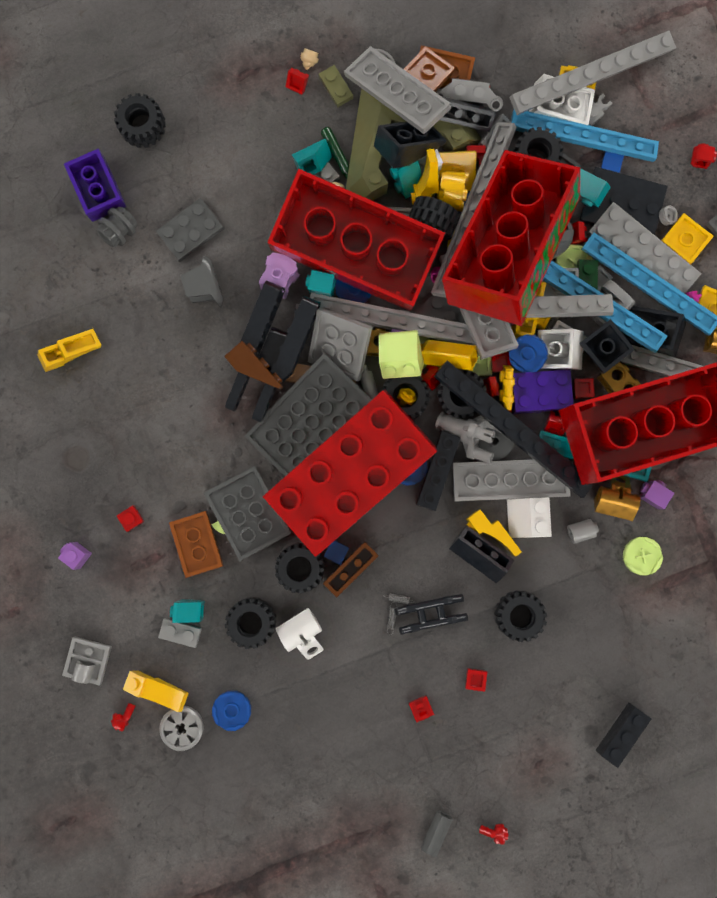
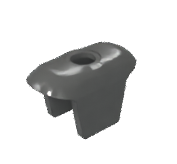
[181,255,224,308]

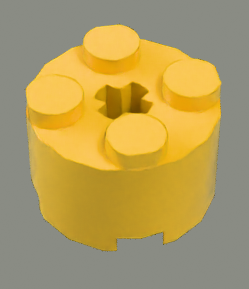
[436,170,469,212]

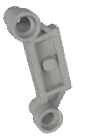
[436,78,503,112]

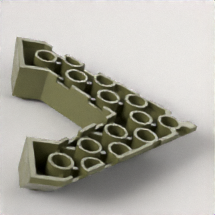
[346,88,481,201]

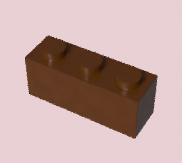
[323,542,379,598]

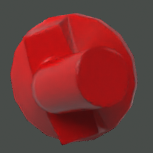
[111,703,135,732]
[479,823,508,845]

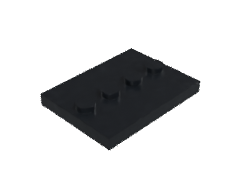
[580,167,668,235]

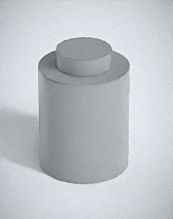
[567,519,599,544]

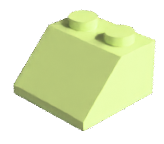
[379,330,424,379]

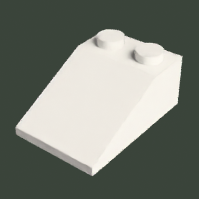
[529,74,595,125]

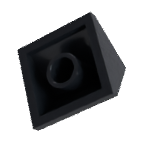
[579,319,635,374]

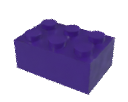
[64,149,127,222]
[512,369,573,414]

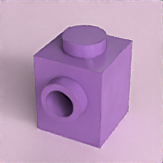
[640,480,674,510]
[58,542,92,570]

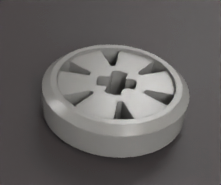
[159,705,204,751]

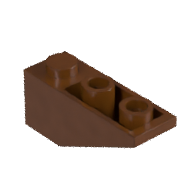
[224,341,283,390]

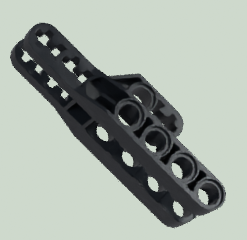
[225,281,321,422]

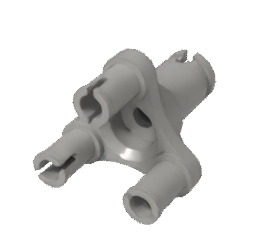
[436,412,501,464]

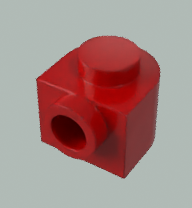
[691,143,717,169]

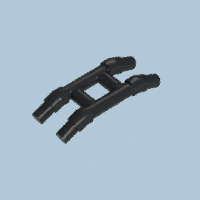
[395,594,468,635]

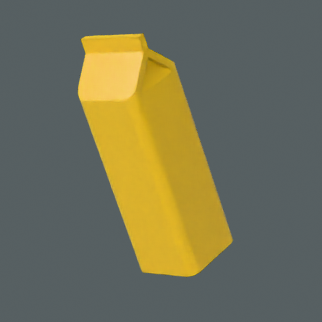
[420,340,478,371]

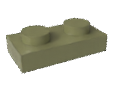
[319,65,353,108]

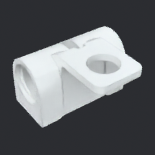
[275,608,324,660]

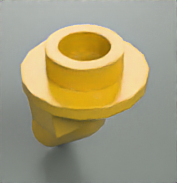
[397,388,417,407]

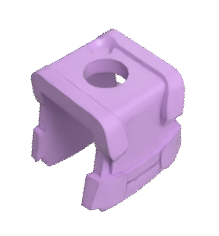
[259,253,300,299]

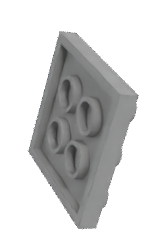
[308,308,373,382]

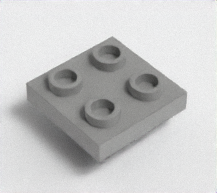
[62,637,112,685]

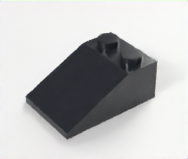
[374,122,447,168]
[621,306,687,358]

